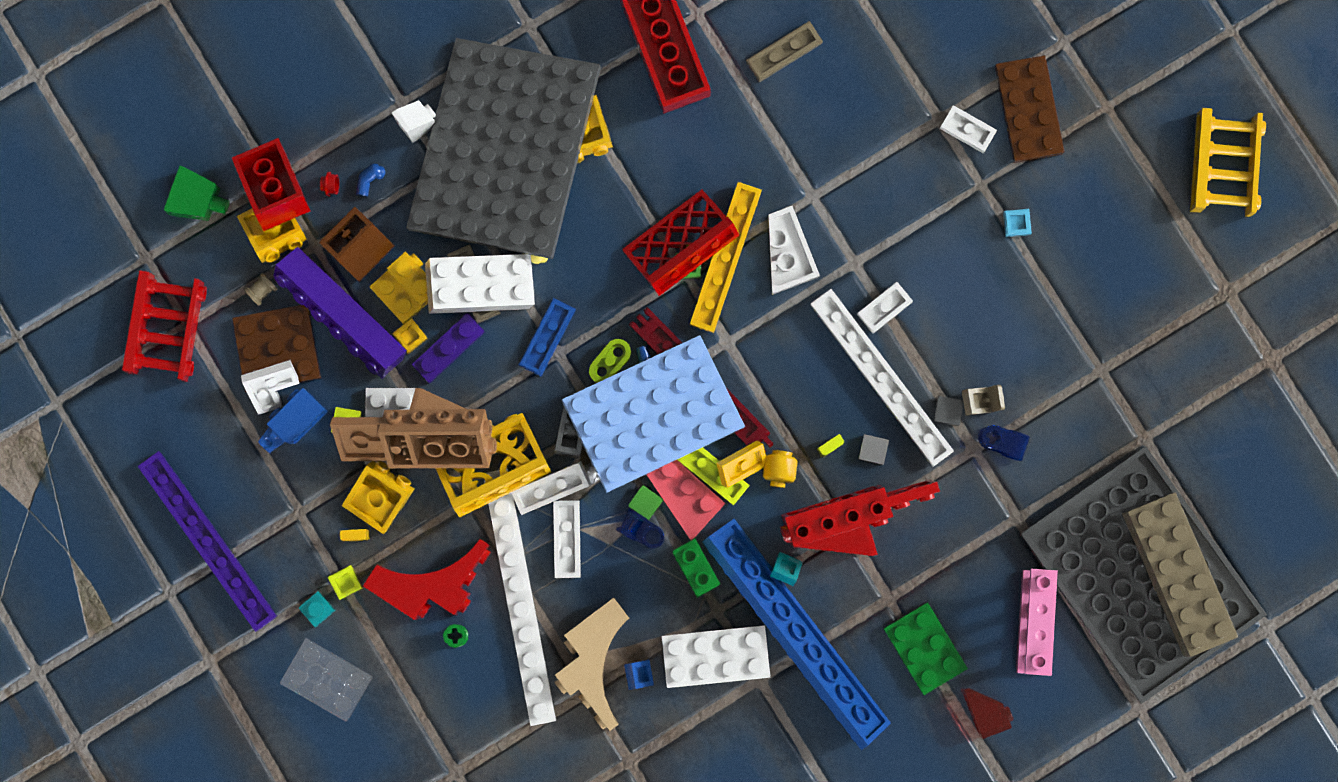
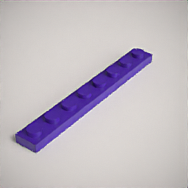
[138,451,278,632]

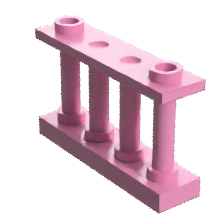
[1016,569,1058,676]

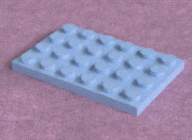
[562,335,745,493]

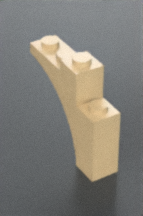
[555,598,630,731]

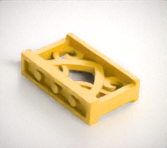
[435,413,551,518]

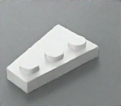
[768,206,820,295]

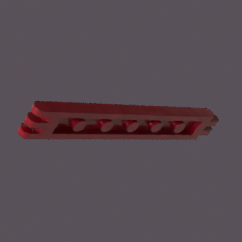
[629,307,774,453]

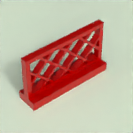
[622,189,740,296]

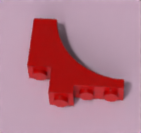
[363,539,491,620]

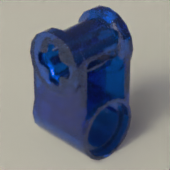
[978,425,1030,461]
[616,508,666,550]

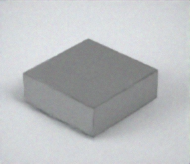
[858,434,889,465]

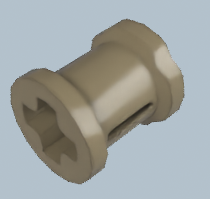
[244,272,278,306]

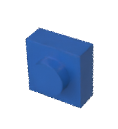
[624,660,654,690]

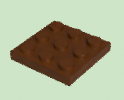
[232,305,322,393]

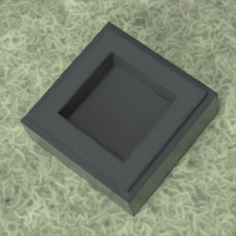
[934,396,963,426]

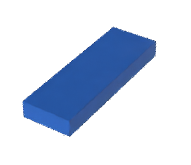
[518,298,576,377]

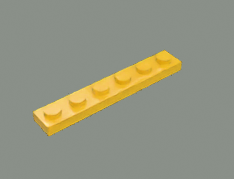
[690,182,762,333]

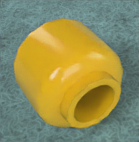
[762,450,798,488]

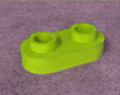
[589,339,631,383]

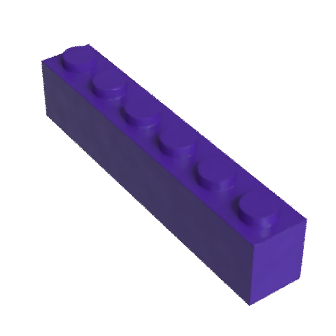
[273,247,407,379]

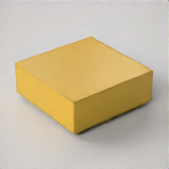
[392,318,428,354]
[340,529,370,542]

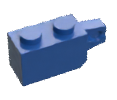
[258,388,328,453]

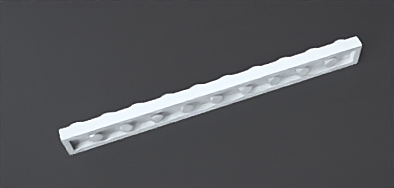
[484,469,556,726]

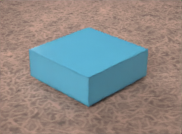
[1003,209,1032,237]

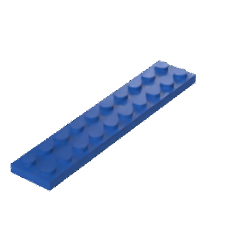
[702,519,891,750]

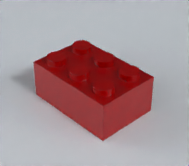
[232,138,310,231]

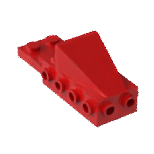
[780,479,940,556]

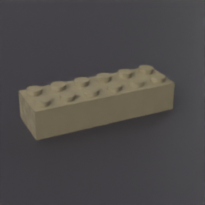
[1122,492,1238,657]

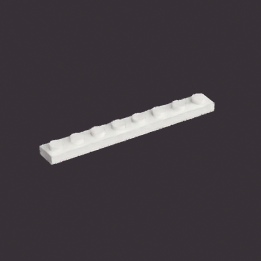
[810,289,954,467]

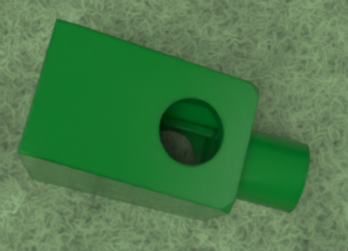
[164,166,230,221]

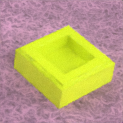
[817,434,844,457]
[328,565,363,600]

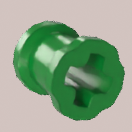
[443,624,469,648]

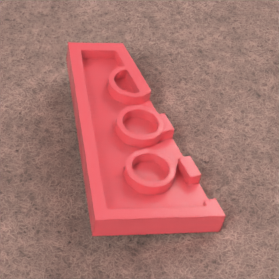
[646,460,725,541]

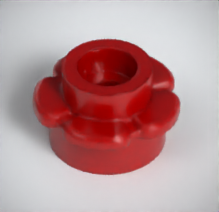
[320,172,339,197]

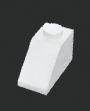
[392,100,436,143]

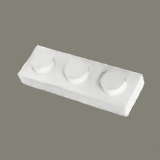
[511,461,591,515]
[553,500,581,578]

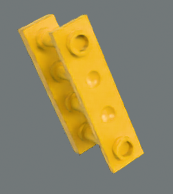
[1190,108,1266,217]

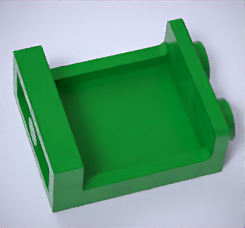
[673,539,720,598]

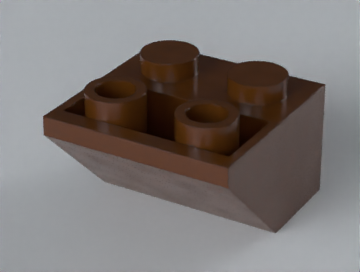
[319,207,395,282]

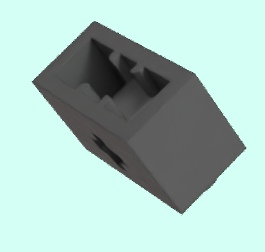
[554,405,582,459]

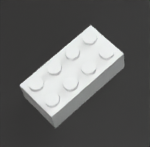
[425,254,535,314]
[662,626,770,688]

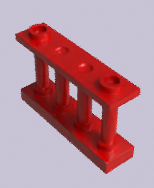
[122,270,207,382]

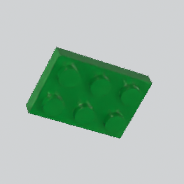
[883,602,968,695]

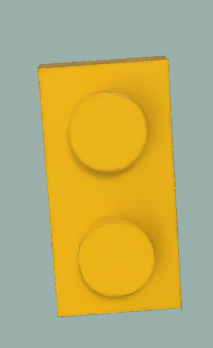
[716,441,766,488]

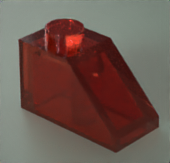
[961,688,1014,739]

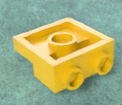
[577,95,613,163]
[237,209,307,263]
[370,251,428,324]
[342,461,415,534]

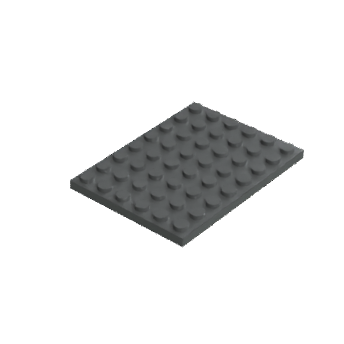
[406,38,601,259]
[1020,446,1267,704]

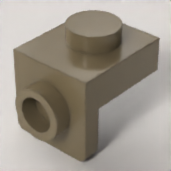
[962,385,1005,416]

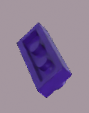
[412,313,485,384]

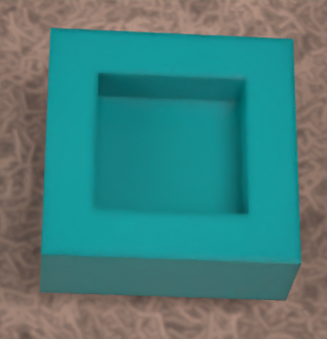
[770,552,803,586]
[299,591,336,627]

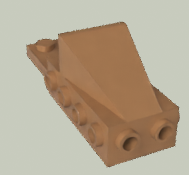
[330,388,497,468]

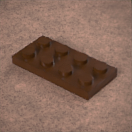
[995,55,1065,163]

